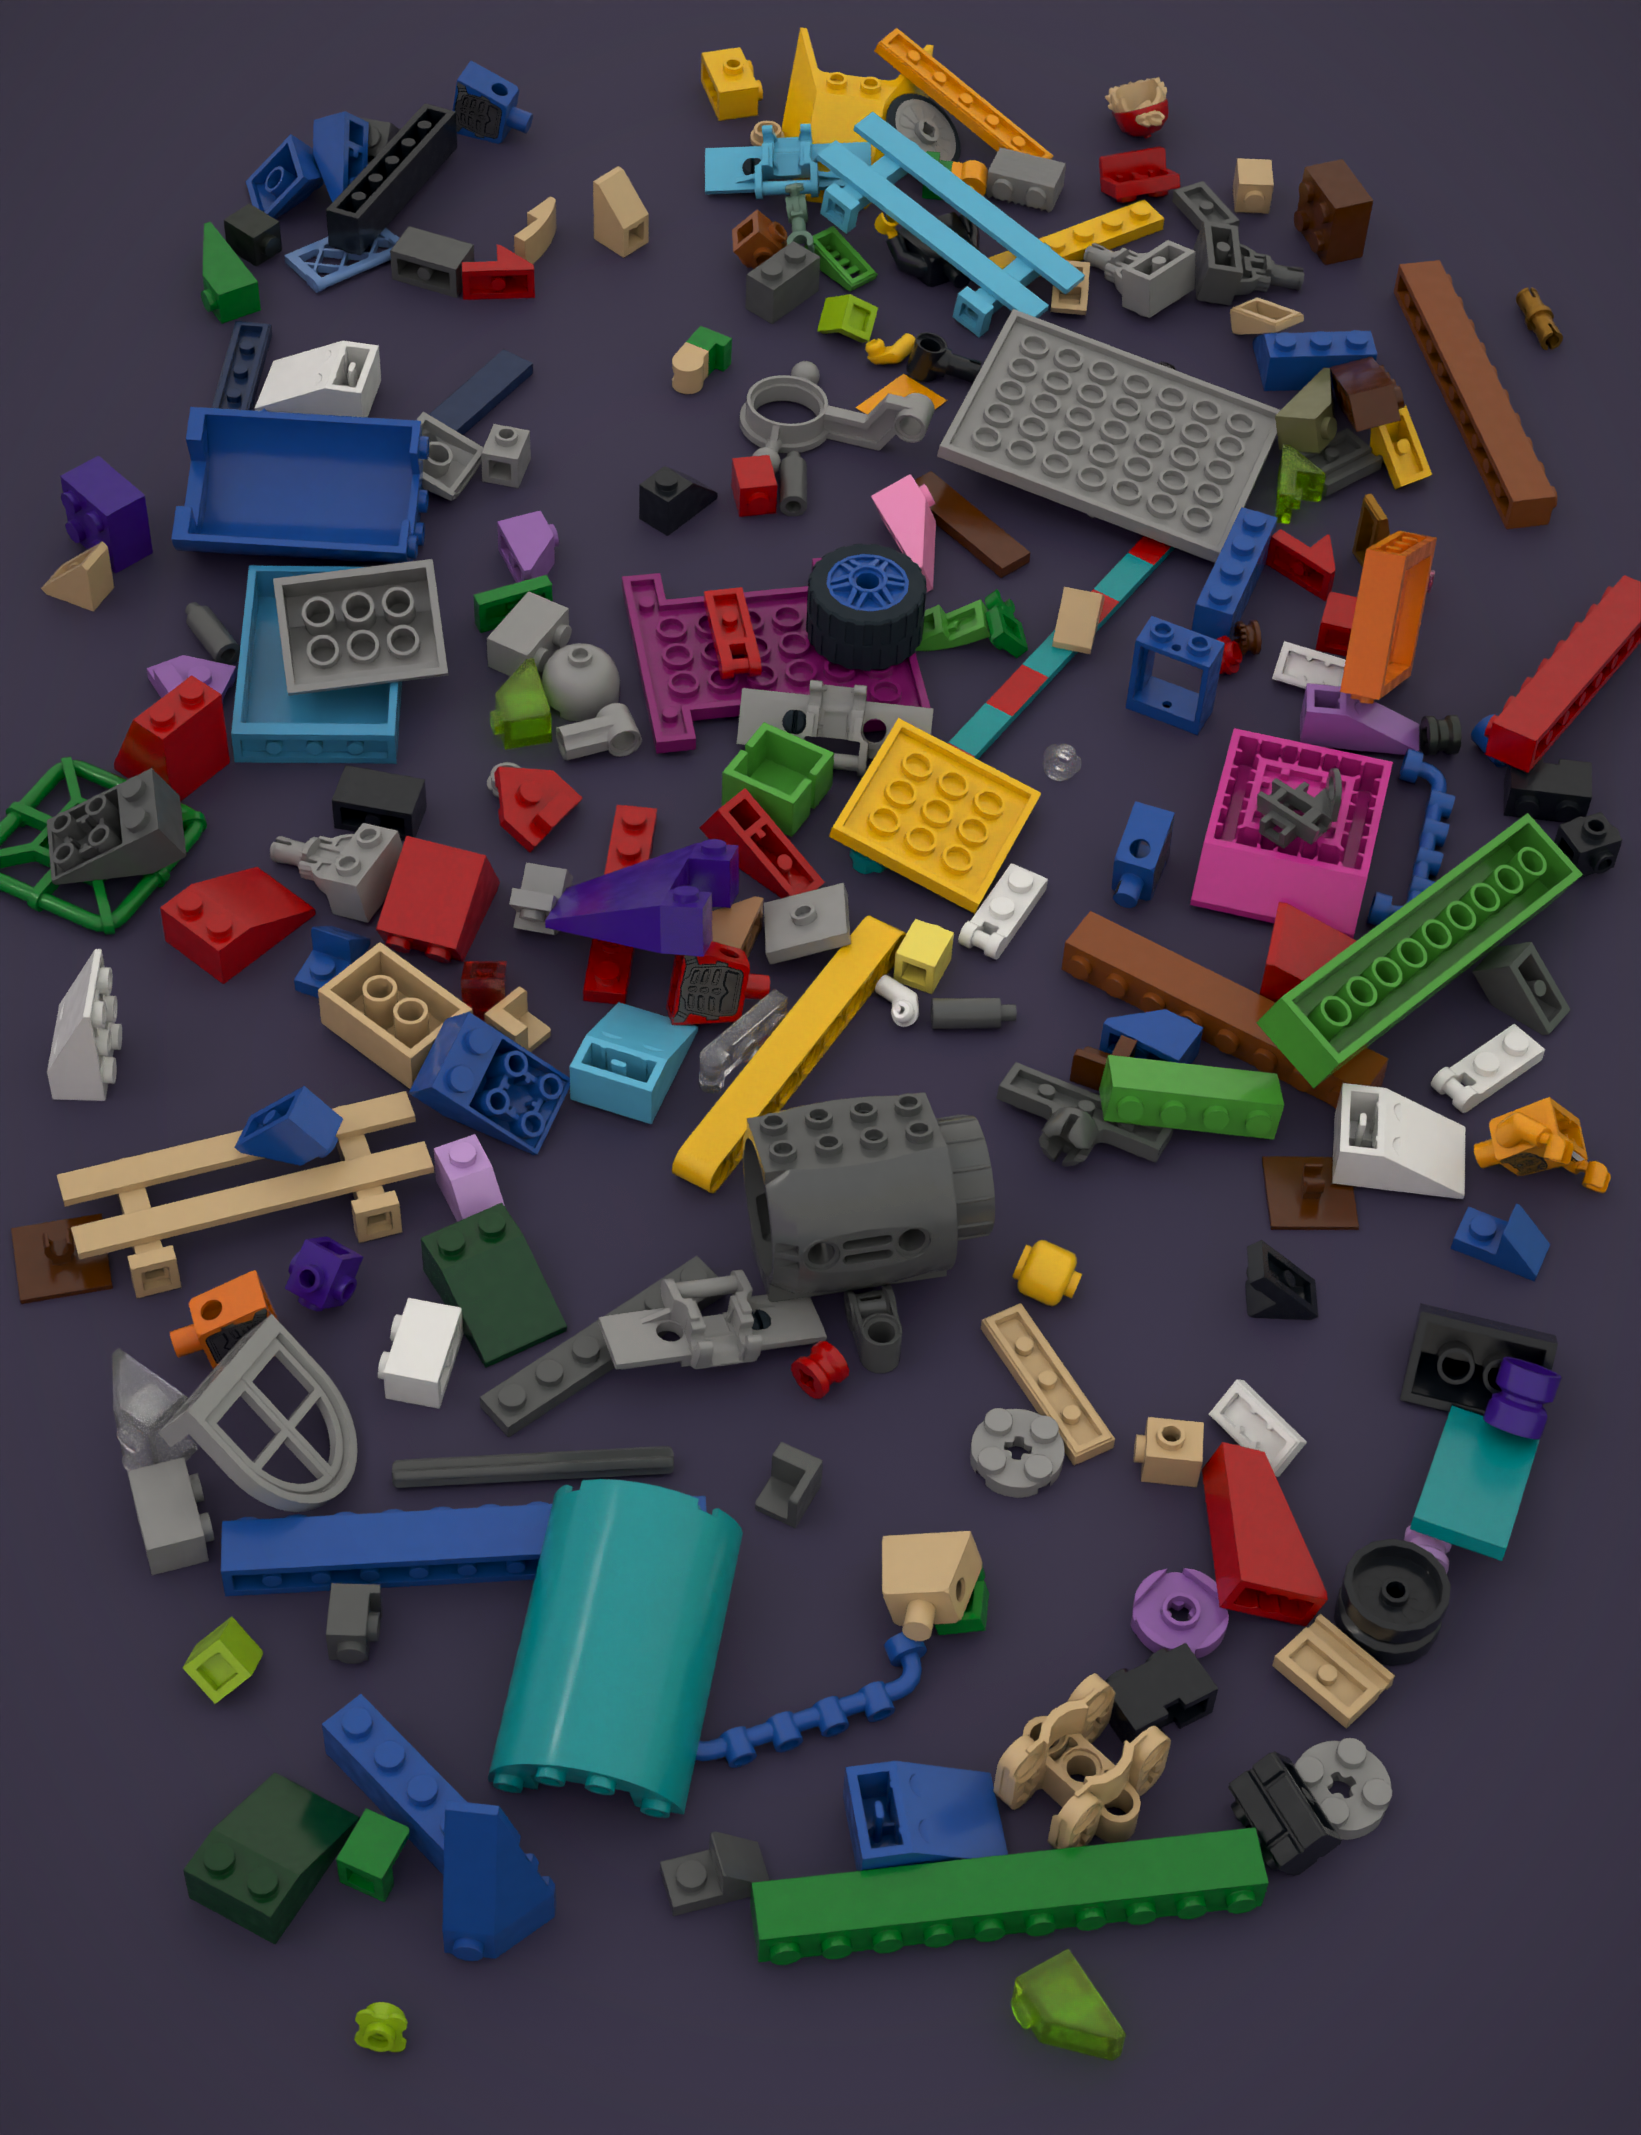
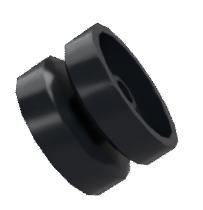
[1334,1539,1451,1666]

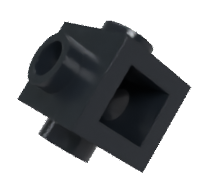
[1554,812,1622,878]

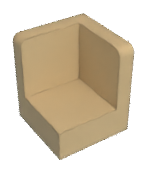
[484,986,551,1052]

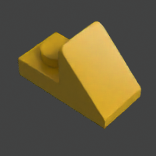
[1370,406,1432,490]

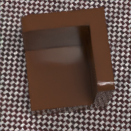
[1070,1035,1137,1091]

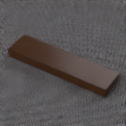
[915,471,1031,578]

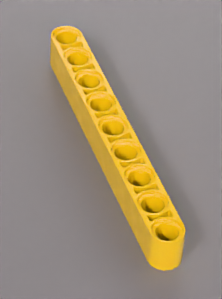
[672,916,907,1194]

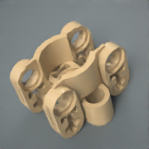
[993,1673,1171,1849]

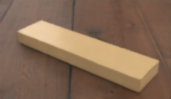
[981,1303,1115,1466]

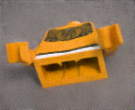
[1474,1097,1611,1193]

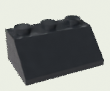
[1400,1303,1558,1416]

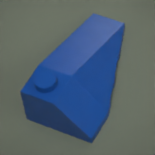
[442,1800,556,1961]

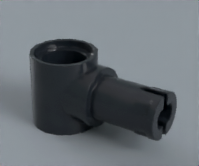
[906,332,982,383]

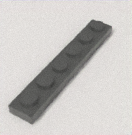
[480,1256,724,1438]

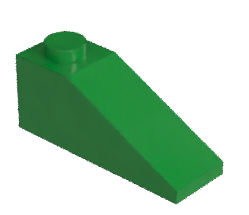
[201,222,261,324]

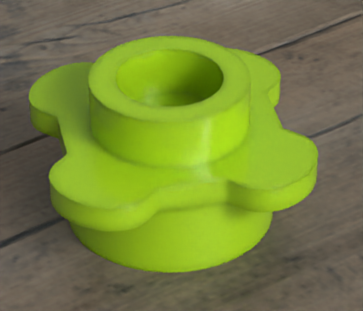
[354,2002,408,2052]

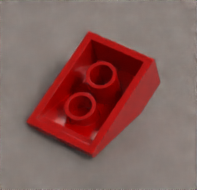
[160,867,316,985]

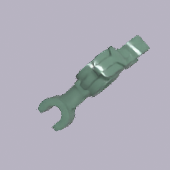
[785,183,815,253]

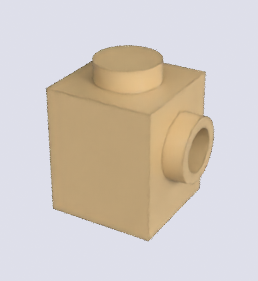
[1133,1417,1204,1487]

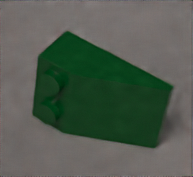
[421,1203,567,1368]
[183,1772,360,1945]

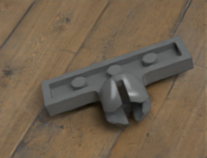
[996,1062,1174,1167]

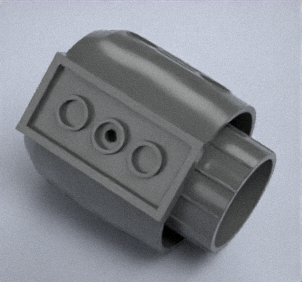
[743,1092,995,1302]

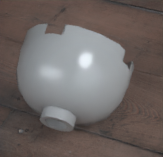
[541,643,620,721]

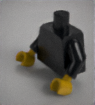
[874,185,980,288]

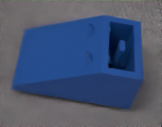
[409,1012,570,1155]
[843,1761,1008,1871]

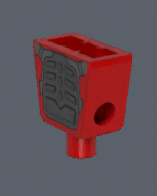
[666,941,770,1025]

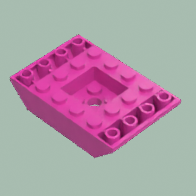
[1190,728,1393,938]

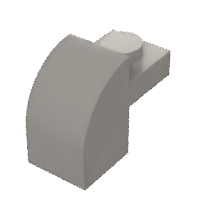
[509,862,573,935]

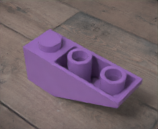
[1300,683,1419,755]

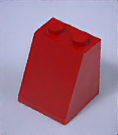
[114,675,230,802]
[376,836,500,963]
[1260,902,1356,1002]

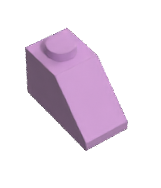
[434,1134,505,1222]

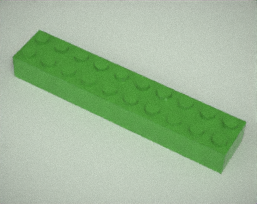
[1257,813,1583,1089]

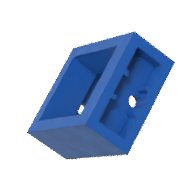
[1126,616,1225,735]

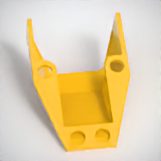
[781,27,934,209]

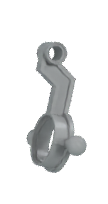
[739,361,935,474]

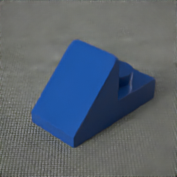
[294,926,371,998]
[1451,1203,1550,1282]

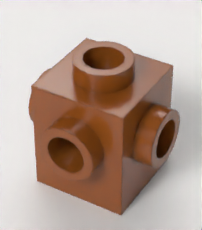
[732,209,788,269]

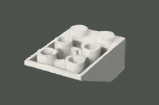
[255,341,381,417]
[47,949,122,1101]
[1332,1083,1465,1199]

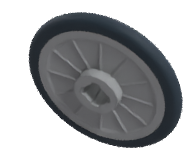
[886,94,961,162]

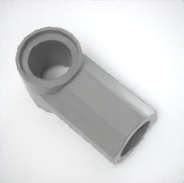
[556,703,642,760]

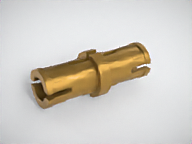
[1516,287,1563,350]

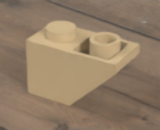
[593,166,649,258]

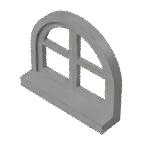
[158,1314,358,1512]

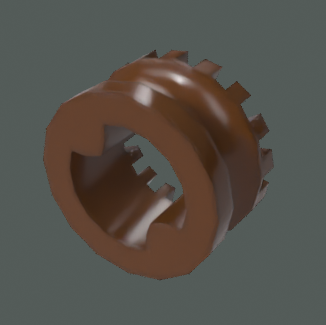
[1233,620,1262,656]

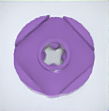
[1131,1568,1229,1658]

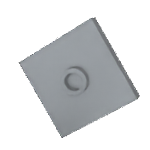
[764,883,851,964]

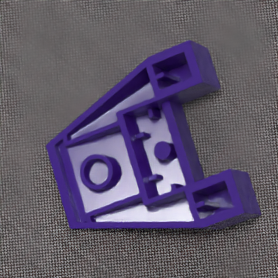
[545,839,739,957]

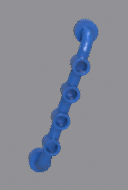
[1367,749,1455,926]
[696,1632,927,1768]

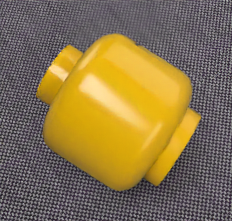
[1012,1240,1082,1306]

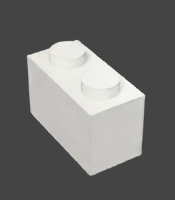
[378,1298,464,1409]

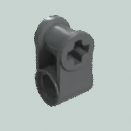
[844,1284,902,1373]

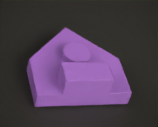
[147,655,237,704]

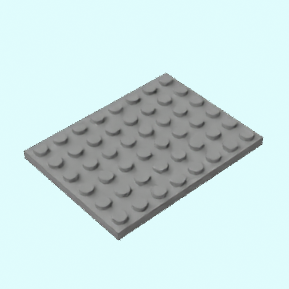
[937,309,1280,563]

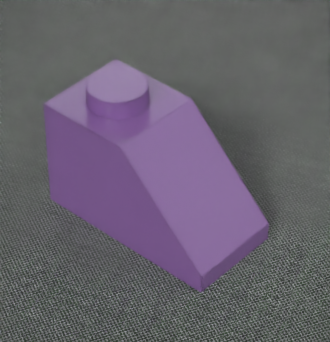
[497,510,559,583]

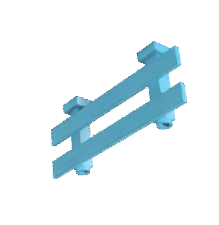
[816,112,1085,337]

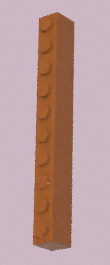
[1394,260,1558,529]

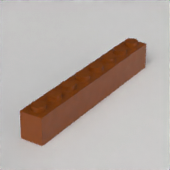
[1061,911,1389,1109]

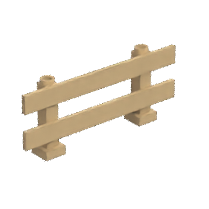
[57,1091,434,1298]

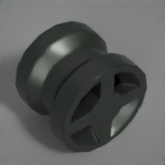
[1420,715,1462,755]

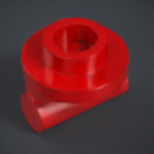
[1216,636,1242,675]

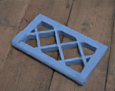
[284,227,399,293]

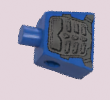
[452,61,533,144]
[1112,801,1175,908]

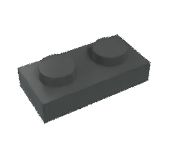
[1172,181,1240,231]

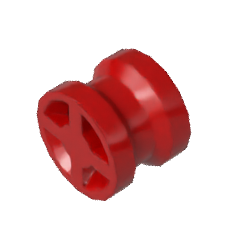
[791,1341,849,1399]

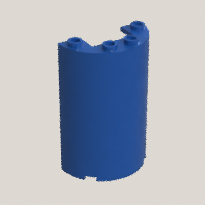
[171,407,430,564]

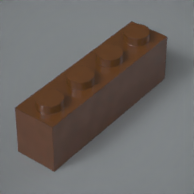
[1329,356,1405,432]

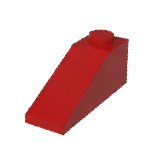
[699,788,825,898]

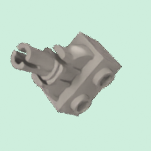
[1084,240,1196,318]
[270,823,403,923]

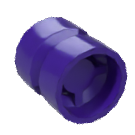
[1483,1357,1562,1440]

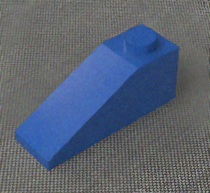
[313,111,369,203]

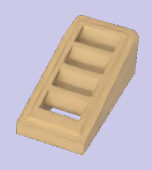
[1230,297,1304,335]

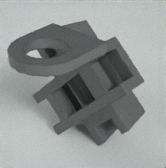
[1257,768,1342,849]

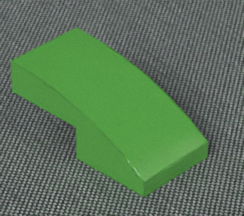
[916,599,991,651]

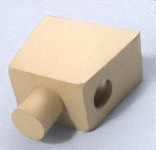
[882,1531,983,1641]

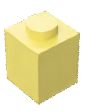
[893,919,954,994]

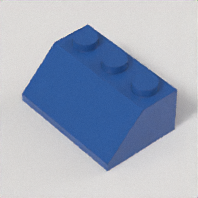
[1252,330,1377,391]

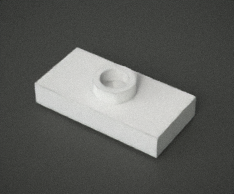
[1272,641,1346,689]
[1209,1379,1307,1477]

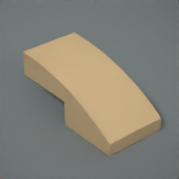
[514,196,556,264]
[1050,260,1090,315]

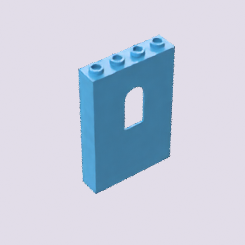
[231,565,402,764]

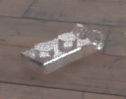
[699,989,788,1094]

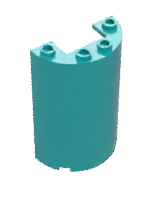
[488,1479,743,1818]

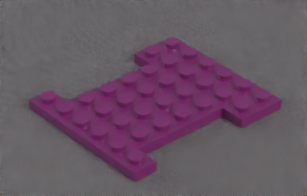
[622,558,931,754]

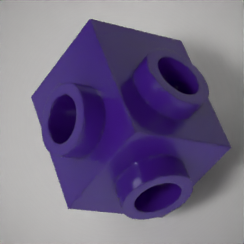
[285,1236,364,1311]

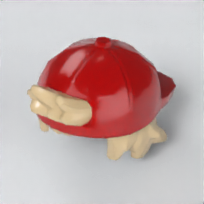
[1105,77,1169,138]

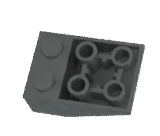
[47,768,187,885]

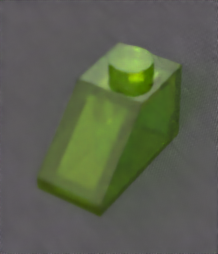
[490,658,552,750]
[1011,1949,1126,2061]

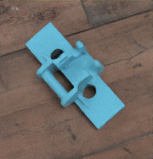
[705,124,871,200]

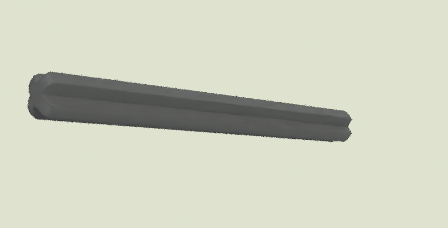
[392,1446,674,1488]

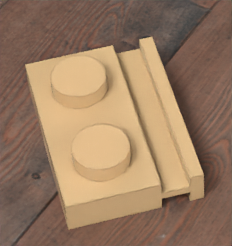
[1272,1614,1395,1729]

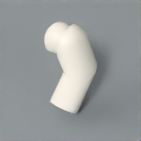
[875,974,919,1027]

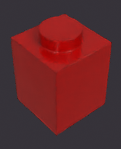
[731,455,777,517]

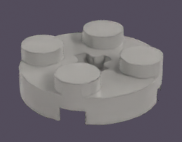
[970,1408,1065,1498]
[1295,1738,1392,1840]

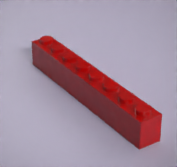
[1484,575,1641,773]

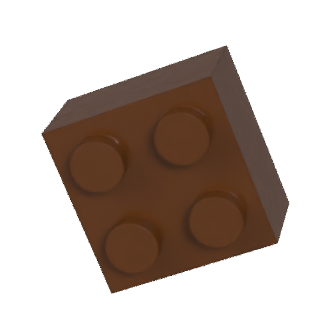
[1294,159,1374,265]

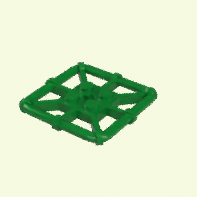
[0,756,207,936]

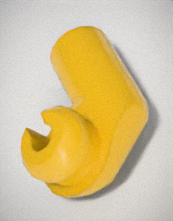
[865,333,915,365]

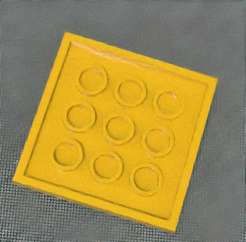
[829,718,1041,914]

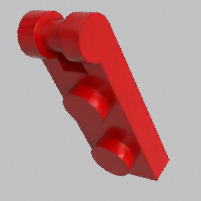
[704,587,762,680]

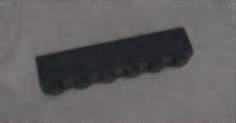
[326,103,457,255]

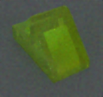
[1275,445,1326,524]

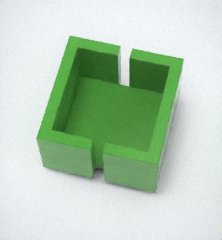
[722,722,834,837]

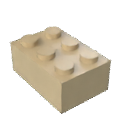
[318,942,473,1089]

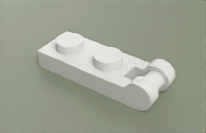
[958,863,1048,960]
[1431,1024,1545,1113]

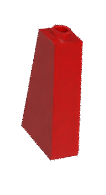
[1202,1442,1328,1627]

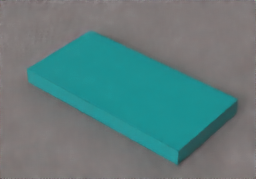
[1410,1406,1540,1561]

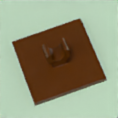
[1262,1156,1359,1230]
[11,1213,113,1304]

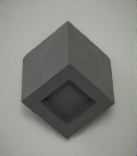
[755,1442,823,1529]

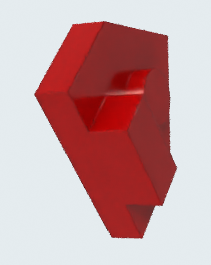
[494,766,583,853]

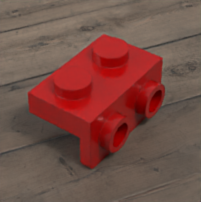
[1099,146,1180,202]

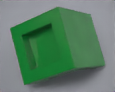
[336,1808,410,1902]

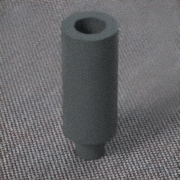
[780,451,807,517]
[185,602,240,665]
[930,998,1017,1029]

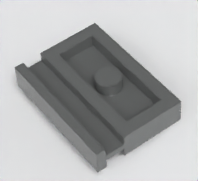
[1290,428,1383,497]

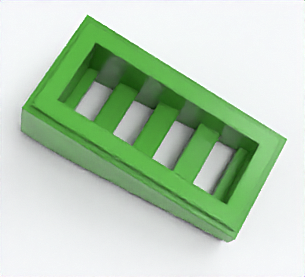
[804,226,878,292]

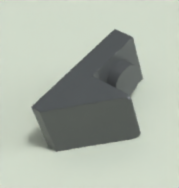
[660,1831,770,1916]

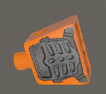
[169,1270,279,1369]

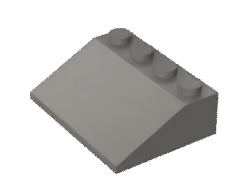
[273,559,449,696]

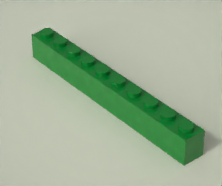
[750,1827,1269,1965]

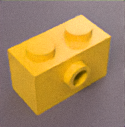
[701,47,763,121]

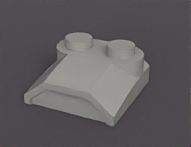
[417,412,483,501]

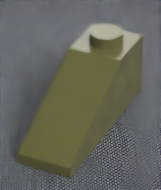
[1275,368,1337,453]

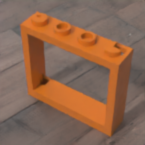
[1340,531,1437,704]

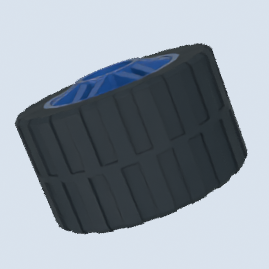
[806,543,927,671]

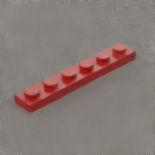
[583,805,657,1004]

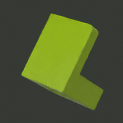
[817,294,878,343]
[182,1616,263,1704]

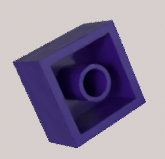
[60,456,153,574]

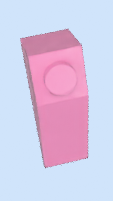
[871,474,936,592]

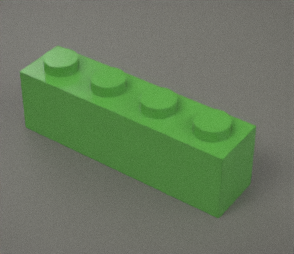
[1099,1055,1284,1140]

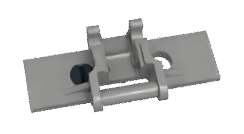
[736,680,934,776]
[598,1269,827,1370]

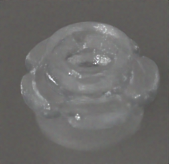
[1043,743,1082,781]

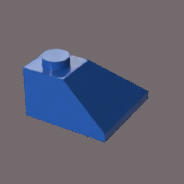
[246,134,324,219]

